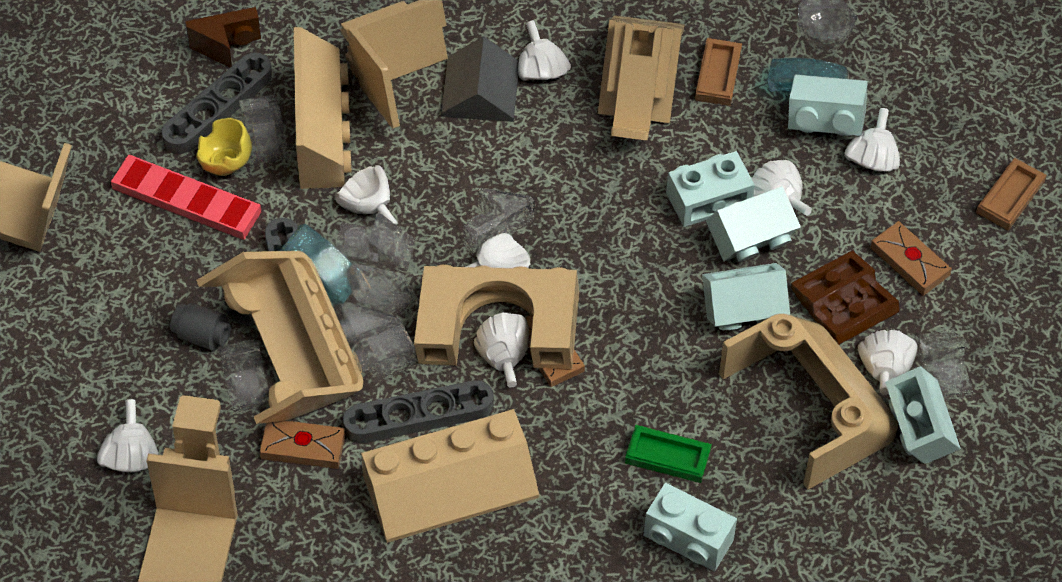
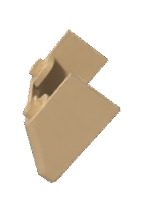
[196,251,363,424]
[719,314,898,489]

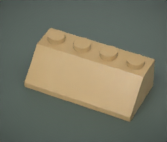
[294,27,352,189]
[361,409,539,543]

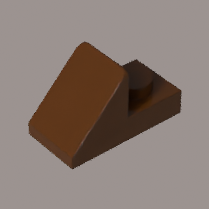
[185,7,261,68]

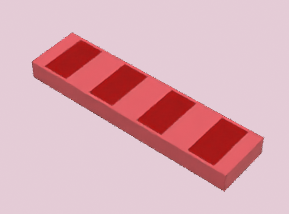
[111,155,261,240]

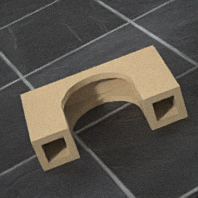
[414,265,579,369]

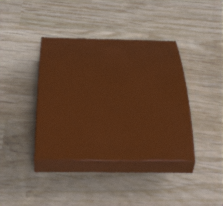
[791,250,900,345]

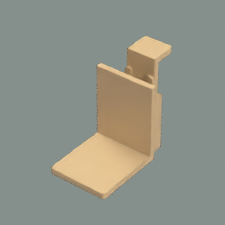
[340,0,448,129]
[598,16,685,140]
[0,143,72,252]
[138,395,238,582]

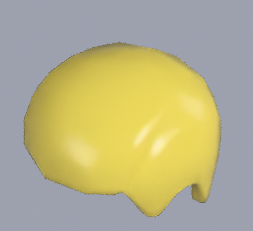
[196,118,252,176]

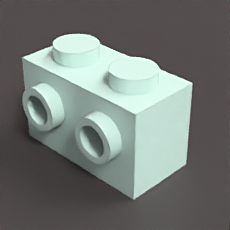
[788,75,868,136]
[666,151,755,227]
[706,186,801,262]
[702,263,790,330]
[885,366,961,464]
[644,483,737,572]

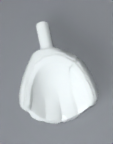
[518,20,571,81]
[844,108,900,172]
[751,160,812,216]
[335,165,398,228]
[466,233,530,268]
[474,312,529,387]
[858,330,917,395]
[97,399,158,473]

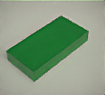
[625,425,712,483]

